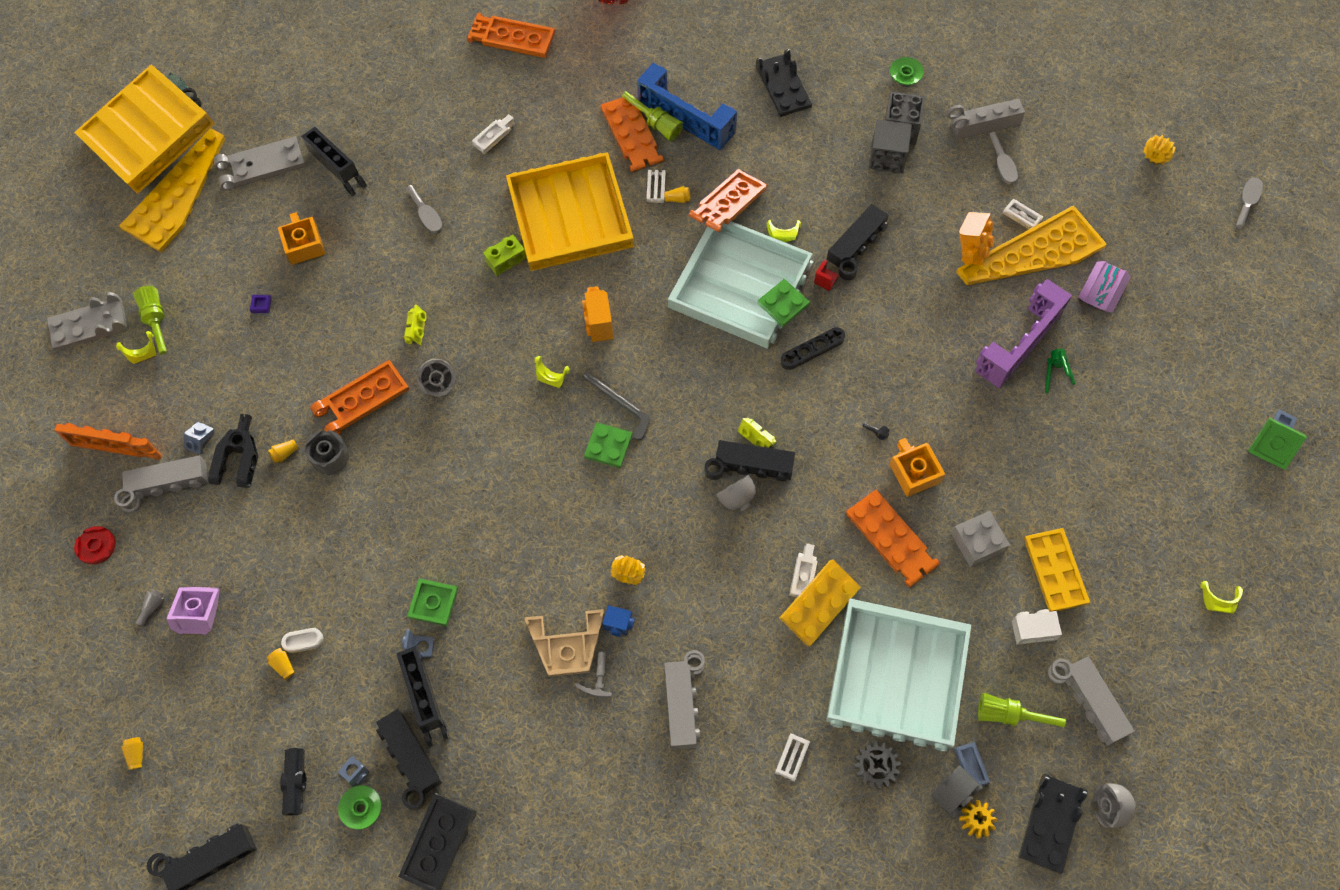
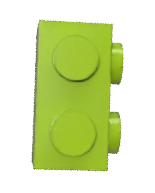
[483,235,527,276]

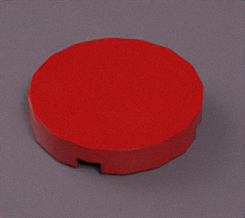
[74,526,116,565]

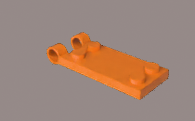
[310,360,410,435]

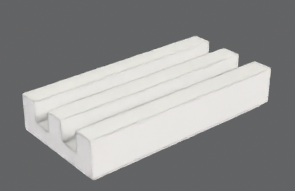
[647,170,666,203]
[1003,199,1043,229]
[775,733,810,782]

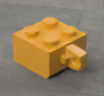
[278,212,326,265]
[959,212,994,265]
[582,286,614,342]
[889,438,945,497]

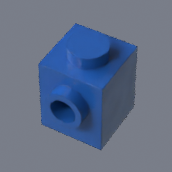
[603,605,635,637]

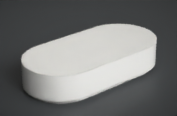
[281,628,323,653]

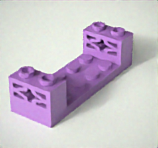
[975,279,1072,389]

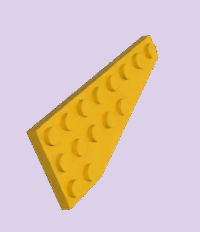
[119,128,225,253]
[956,205,1107,285]

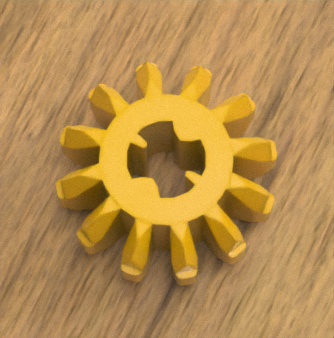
[1143,135,1176,165]
[611,555,645,585]
[959,800,997,839]

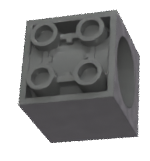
[885,91,925,145]
[869,119,912,173]

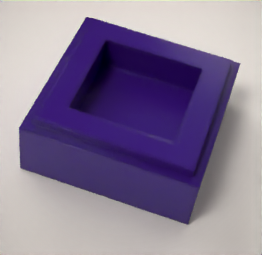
[250,295,272,313]

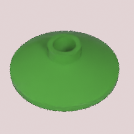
[890,57,924,85]
[338,785,382,830]

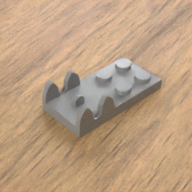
[47,292,128,351]

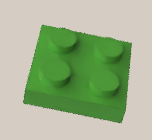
[757,279,810,327]
[1248,417,1307,470]
[584,422,633,468]
[407,578,458,627]

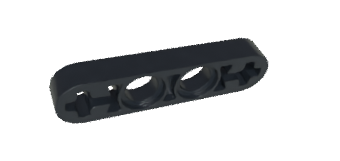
[780,327,845,370]

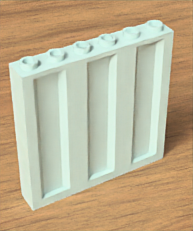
[668,222,814,349]
[826,599,971,751]

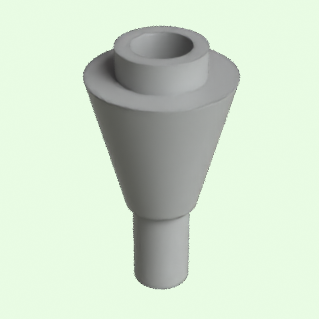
[136,589,165,626]

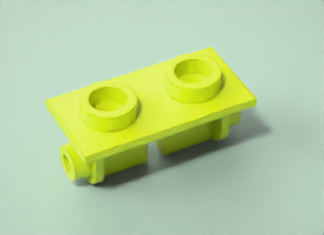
[403,305,426,345]
[738,418,777,448]

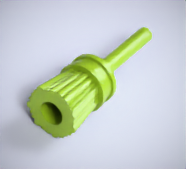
[622,91,683,142]
[132,286,167,355]
[977,693,1066,727]

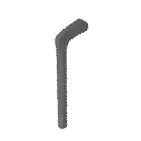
[582,371,650,440]

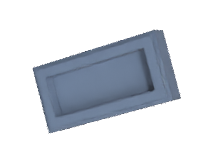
[954,742,990,786]

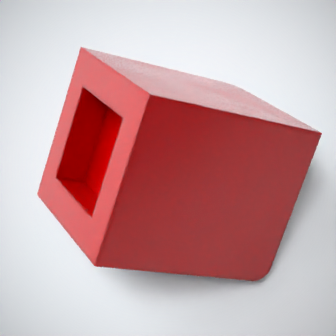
[814,260,839,291]

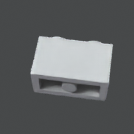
[1012,609,1062,645]

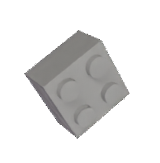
[951,511,1010,568]

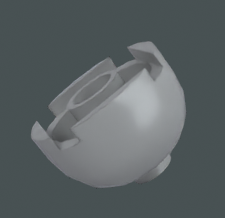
[417,359,456,397]
[716,475,756,511]
[1093,783,1136,828]

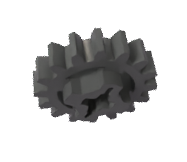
[853,741,901,790]

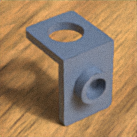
[402,629,434,657]
[338,756,370,787]

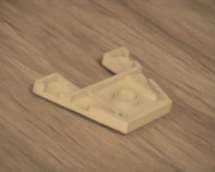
[525,609,604,677]

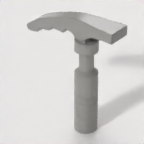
[575,652,613,698]

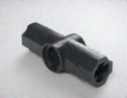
[280,748,307,816]

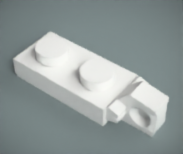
[472,114,515,154]
[789,544,817,597]

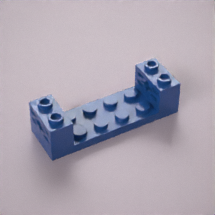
[637,63,737,150]

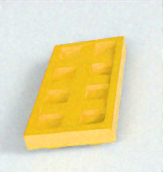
[1024,528,1090,612]
[779,559,861,646]

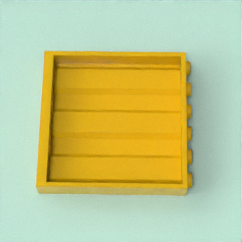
[74,64,216,194]
[506,152,634,271]

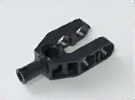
[208,414,259,488]

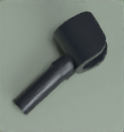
[863,422,890,440]

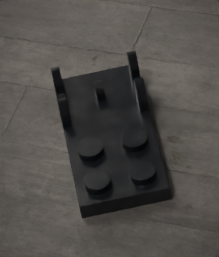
[755,49,812,117]
[1018,773,1088,874]
[398,793,477,890]

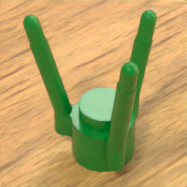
[1045,349,1076,394]

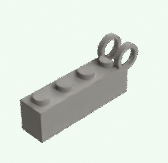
[946,99,1025,139]
[114,455,208,513]
[665,650,705,750]
[1047,656,1135,746]

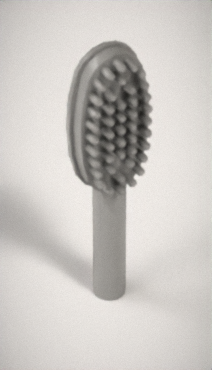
[989,132,1018,184]
[1236,178,1263,229]
[406,185,442,234]

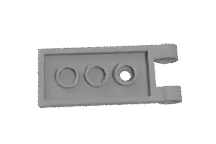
[213,136,305,190]

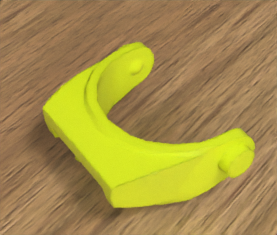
[766,220,801,242]
[116,331,156,364]
[535,356,570,388]
[1200,581,1243,614]

